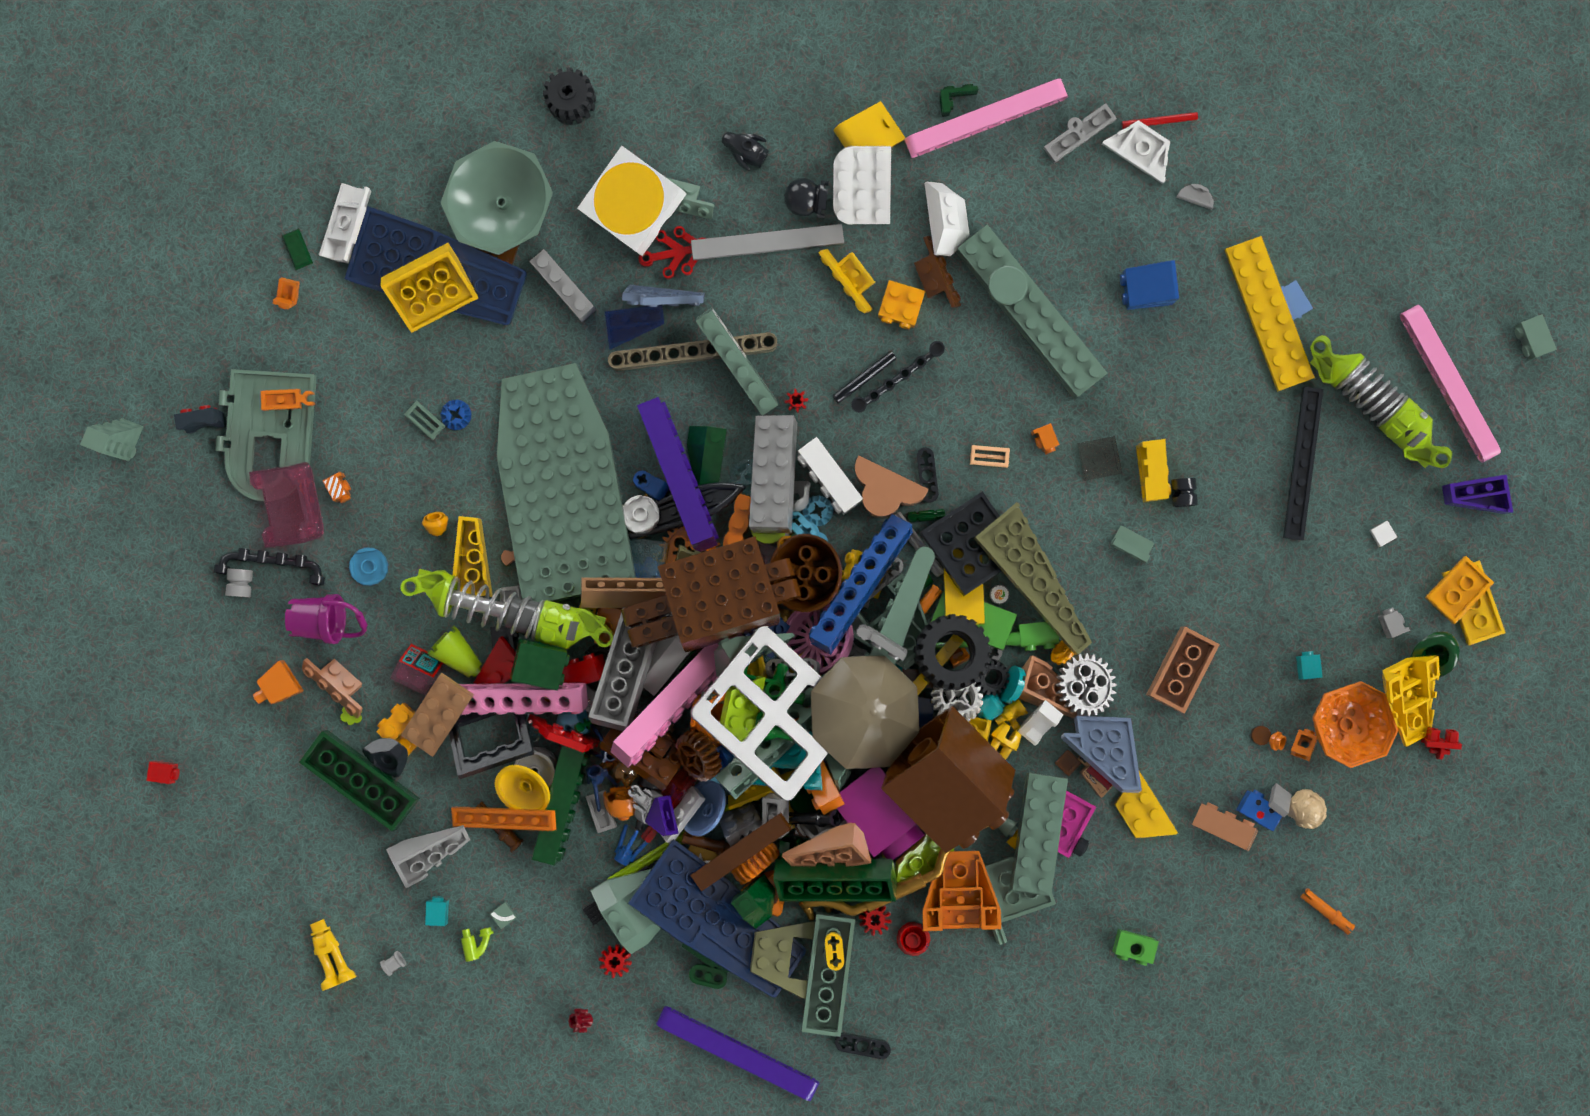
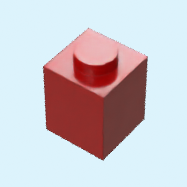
[146,760,180,784]

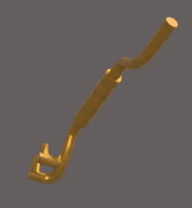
[799,826,989,921]

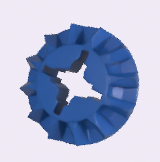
[440,399,472,430]

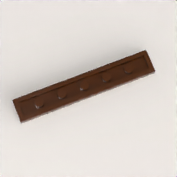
[691,812,792,892]

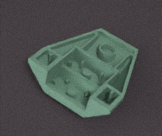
[590,869,661,954]

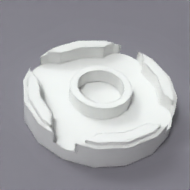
[623,495,660,534]

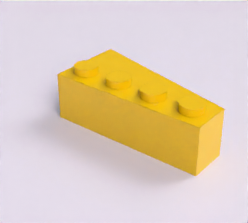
[453,516,493,597]

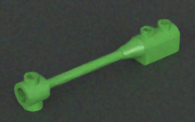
[935,622,1059,651]

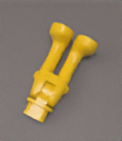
[310,919,357,991]

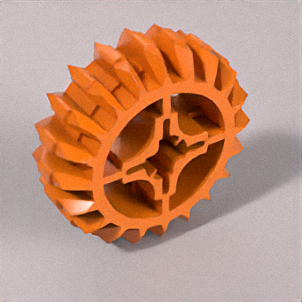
[731,842,779,885]

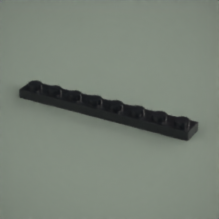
[1283,387,1324,541]

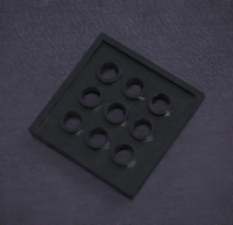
[920,491,1002,597]

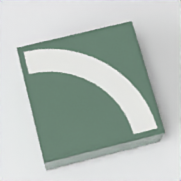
[490,902,517,929]

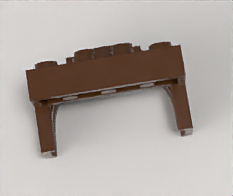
[599,715,682,791]

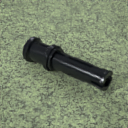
[789,809,842,827]

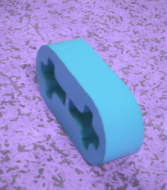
[792,512,817,536]

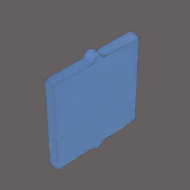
[1281,280,1313,320]

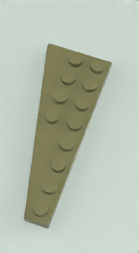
[974,502,1092,656]

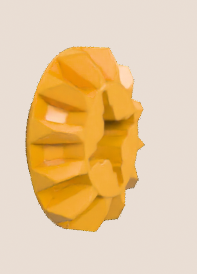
[1051,640,1075,665]

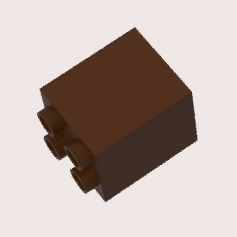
[881,706,1016,853]

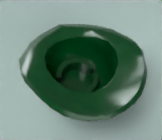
[1410,632,1460,677]

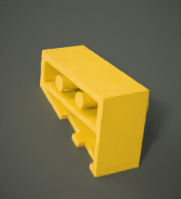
[1136,439,1171,502]

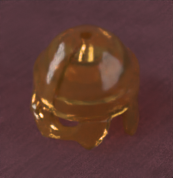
[599,759,639,789]

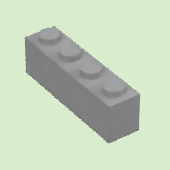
[529,249,596,322]

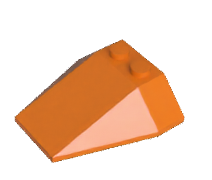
[922,851,1001,931]

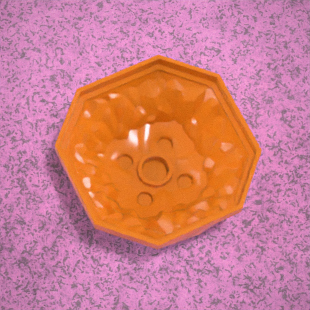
[1312,681,1398,768]

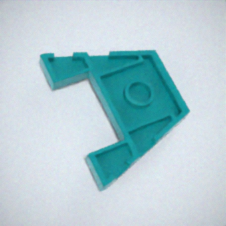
[752,731,823,791]

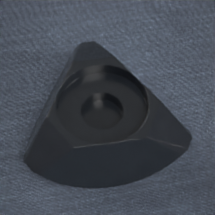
[362,738,408,778]

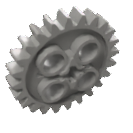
[1056,653,1117,716]

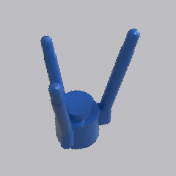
[614,824,648,866]

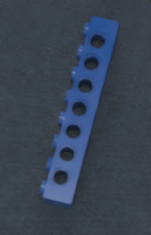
[809,514,913,655]

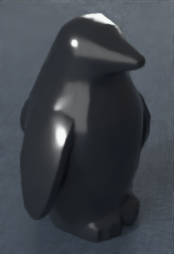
[722,132,769,171]

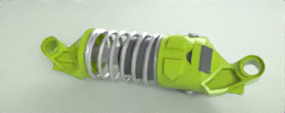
[1310,335,1452,468]

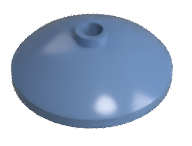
[684,780,726,836]

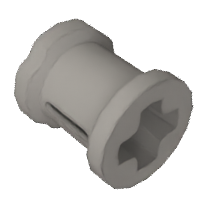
[380,951,406,976]

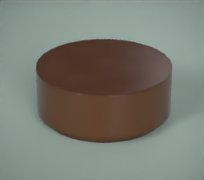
[1251,726,1271,745]

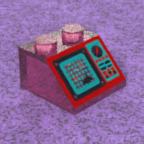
[390,644,444,695]

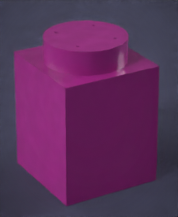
[837,767,924,860]

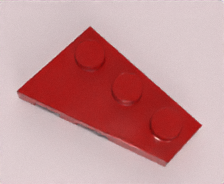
[473,636,516,684]

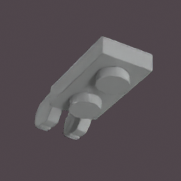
[856,624,908,660]

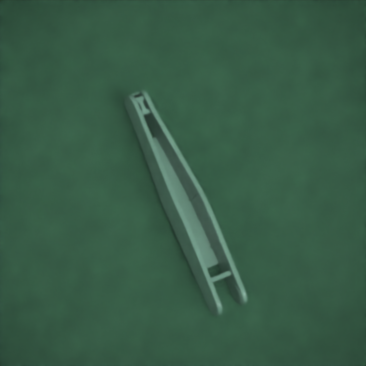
[864,546,935,665]

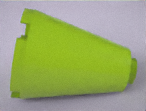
[428,625,482,678]

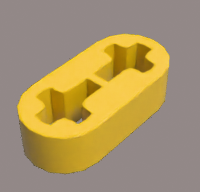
[825,932,844,971]

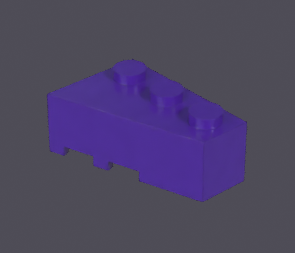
[1442,475,1514,514]

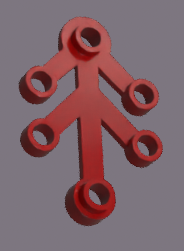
[639,226,706,279]

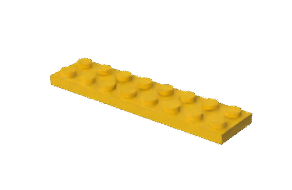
[1225,236,1315,392]

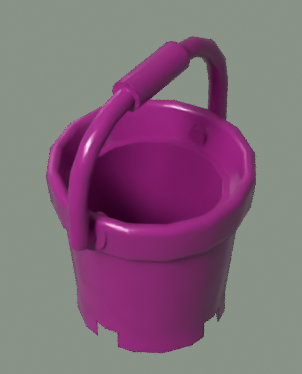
[285,594,368,644]

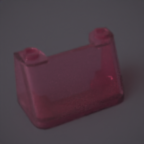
[249,462,324,548]

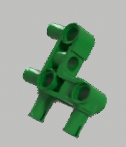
[730,663,805,741]

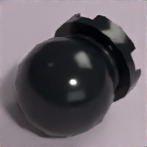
[784,178,829,219]

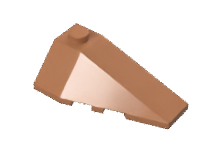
[1019,656,1084,718]
[782,823,871,866]

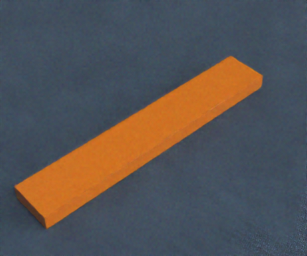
[451,806,556,831]

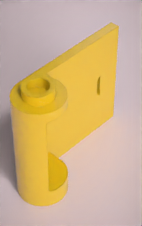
[833,101,905,148]

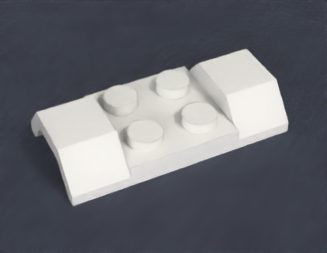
[319,183,371,264]

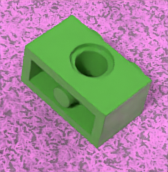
[1112,929,1159,966]

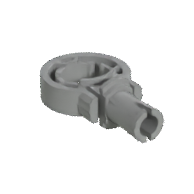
[628,785,662,825]

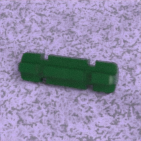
[908,509,945,522]

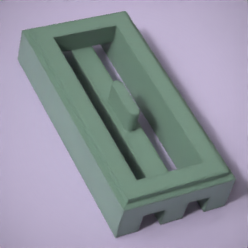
[404,400,446,440]

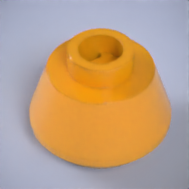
[422,512,448,536]

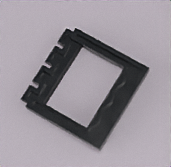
[449,697,534,779]

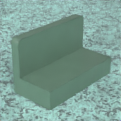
[1110,526,1154,563]

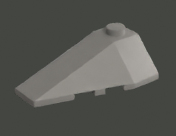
[386,825,470,888]

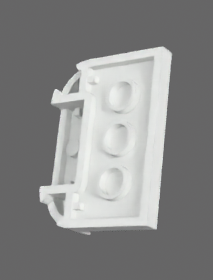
[833,146,891,225]

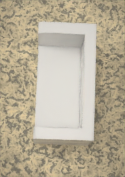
[1018,700,1063,746]

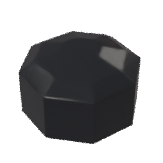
[1073,837,1089,857]

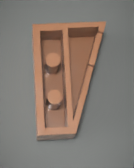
[1192,802,1258,851]

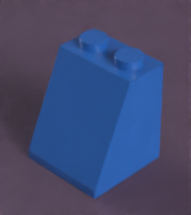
[1120,260,1179,310]

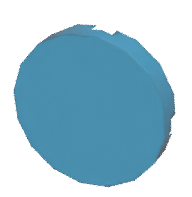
[349,548,388,586]

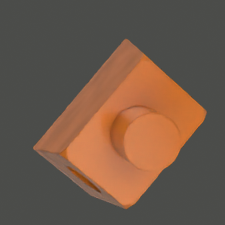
[253,660,304,704]

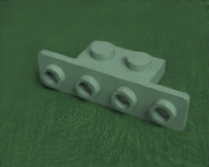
[667,178,714,219]

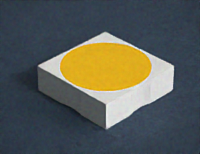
[577,146,687,256]

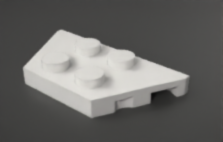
[1102,121,1170,184]

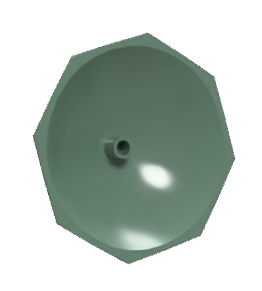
[441,141,553,255]

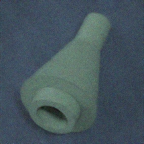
[998,818,1018,838]

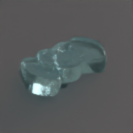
[525,714,542,742]

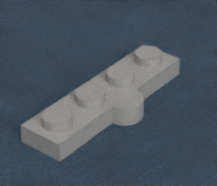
[1043,103,1117,163]

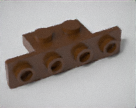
[914,236,961,308]

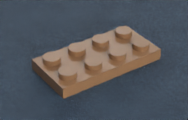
[401,673,474,757]

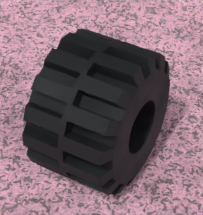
[543,67,596,125]

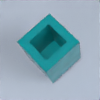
[1296,651,1323,679]
[425,896,449,926]

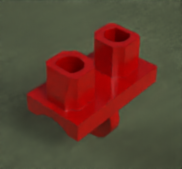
[1421,727,1462,760]

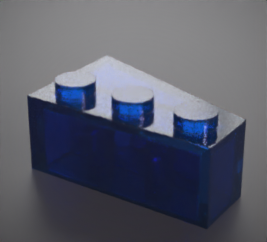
[605,305,665,350]

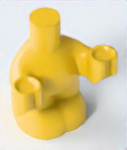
[994,699,1028,731]

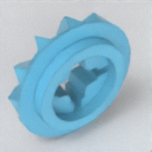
[803,495,833,526]

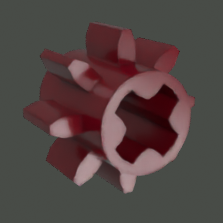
[568,1009,593,1033]

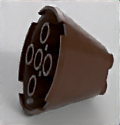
[770,534,842,612]

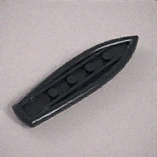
[627,482,746,540]

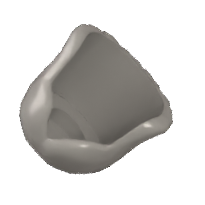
[793,481,811,512]

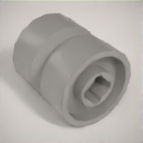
[225,569,253,597]

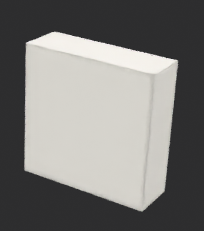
[1369,521,1397,547]

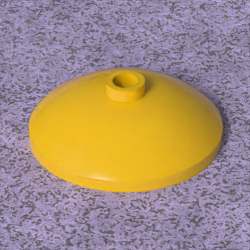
[495,765,550,810]

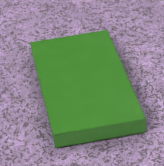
[931,591,1017,651]

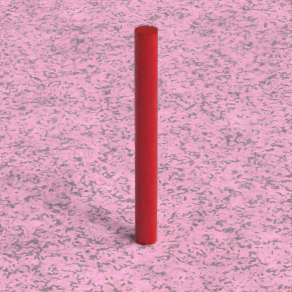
[1122,112,1198,129]

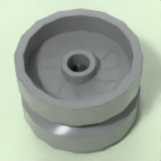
[514,747,558,787]

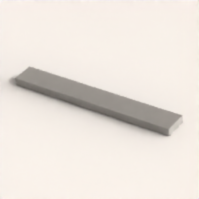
[691,224,844,260]

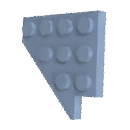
[622,284,705,307]
[1061,716,1142,793]

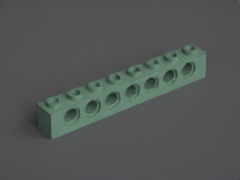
[715,674,825,800]

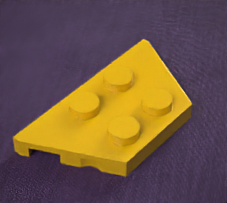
[1114,771,1178,838]

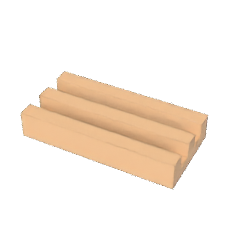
[970,445,1010,468]

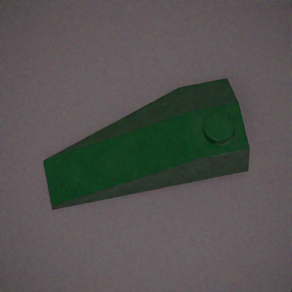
[687,426,727,485]

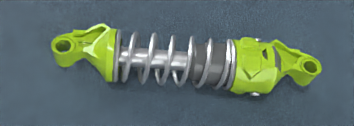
[401,569,614,649]

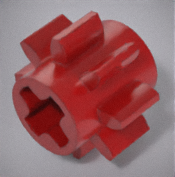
[785,389,808,413]

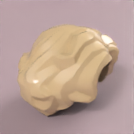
[1287,789,1327,829]

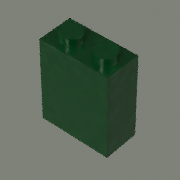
[510,639,569,691]

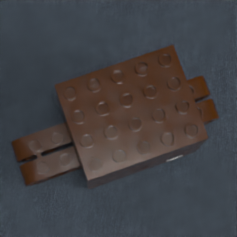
[621,536,801,652]

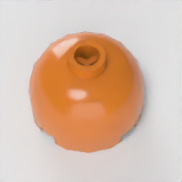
[603,786,638,821]

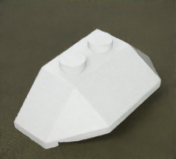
[924,182,970,256]

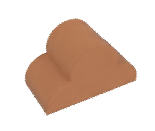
[855,456,929,518]

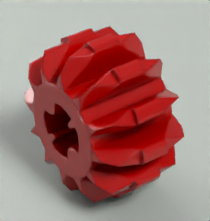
[859,905,891,936]
[599,944,632,978]

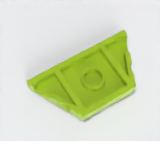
[720,676,766,742]

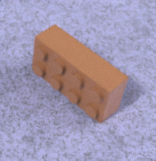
[1146,627,1220,713]

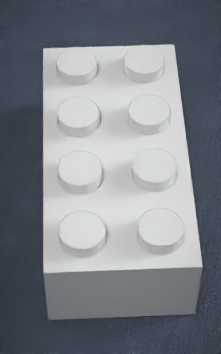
[797,437,863,515]

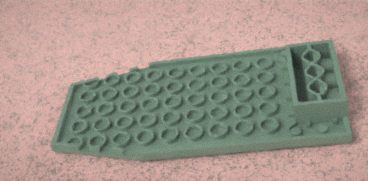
[497,363,636,602]

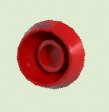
[896,922,930,956]

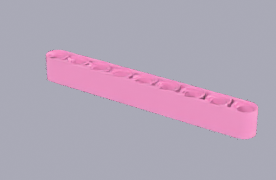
[904,79,1068,158]
[1400,305,1501,463]

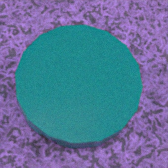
[999,666,1026,704]

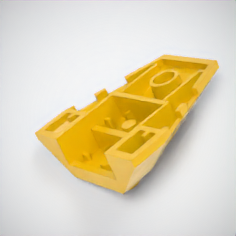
[1382,655,1440,747]

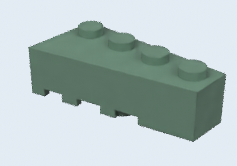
[80,418,144,461]

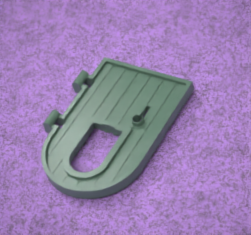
[215,369,317,502]

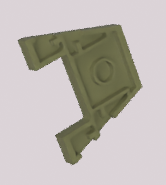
[750,921,815,999]

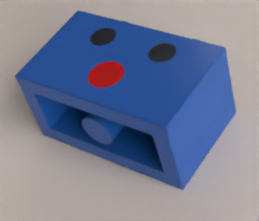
[1236,790,1282,831]

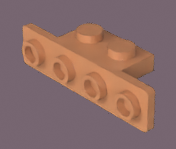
[302,658,363,718]

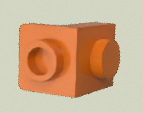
[273,277,300,309]

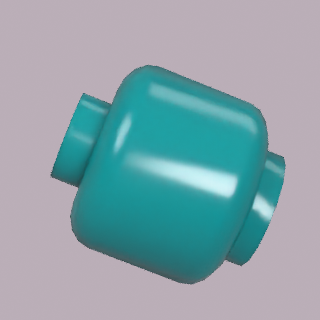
[977,693,1005,720]

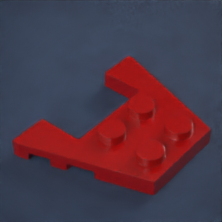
[527,714,600,753]

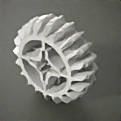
[931,683,983,722]

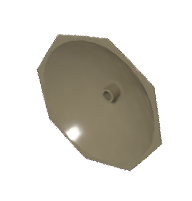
[811,656,919,769]

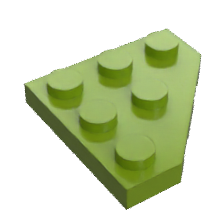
[895,833,954,883]

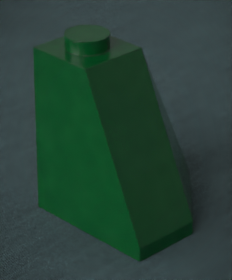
[731,874,776,929]

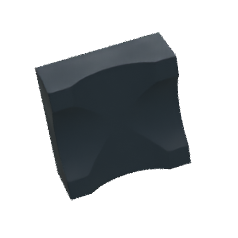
[174,405,226,434]

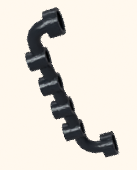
[851,341,945,413]
[214,548,325,586]

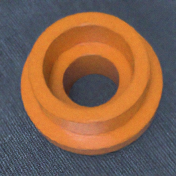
[1269,731,1286,751]

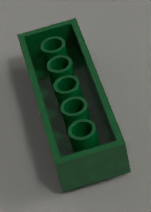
[299,730,420,832]
[532,745,591,866]
[773,858,897,902]

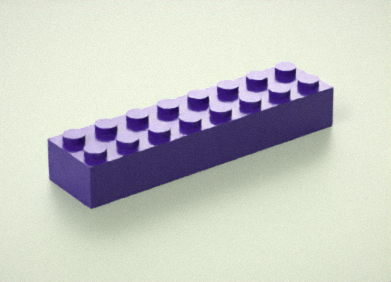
[637,397,719,552]

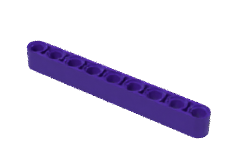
[656,1006,819,1101]

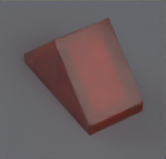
[661,767,698,808]

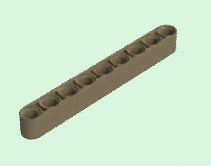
[608,332,777,371]

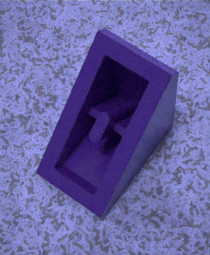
[645,796,679,836]

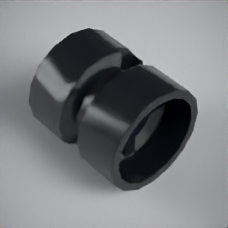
[1171,478,1198,507]

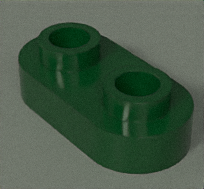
[689,963,728,989]

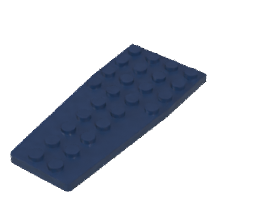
[344,206,527,325]
[627,839,806,997]

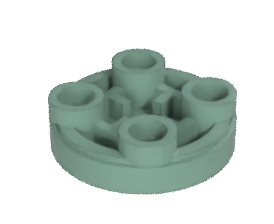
[988,266,1027,305]

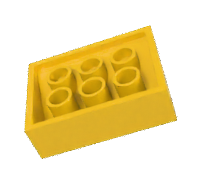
[381,243,478,333]

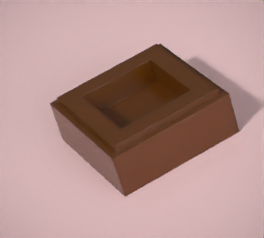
[1054,749,1081,777]

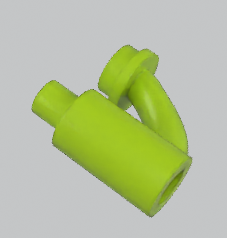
[461,927,494,962]

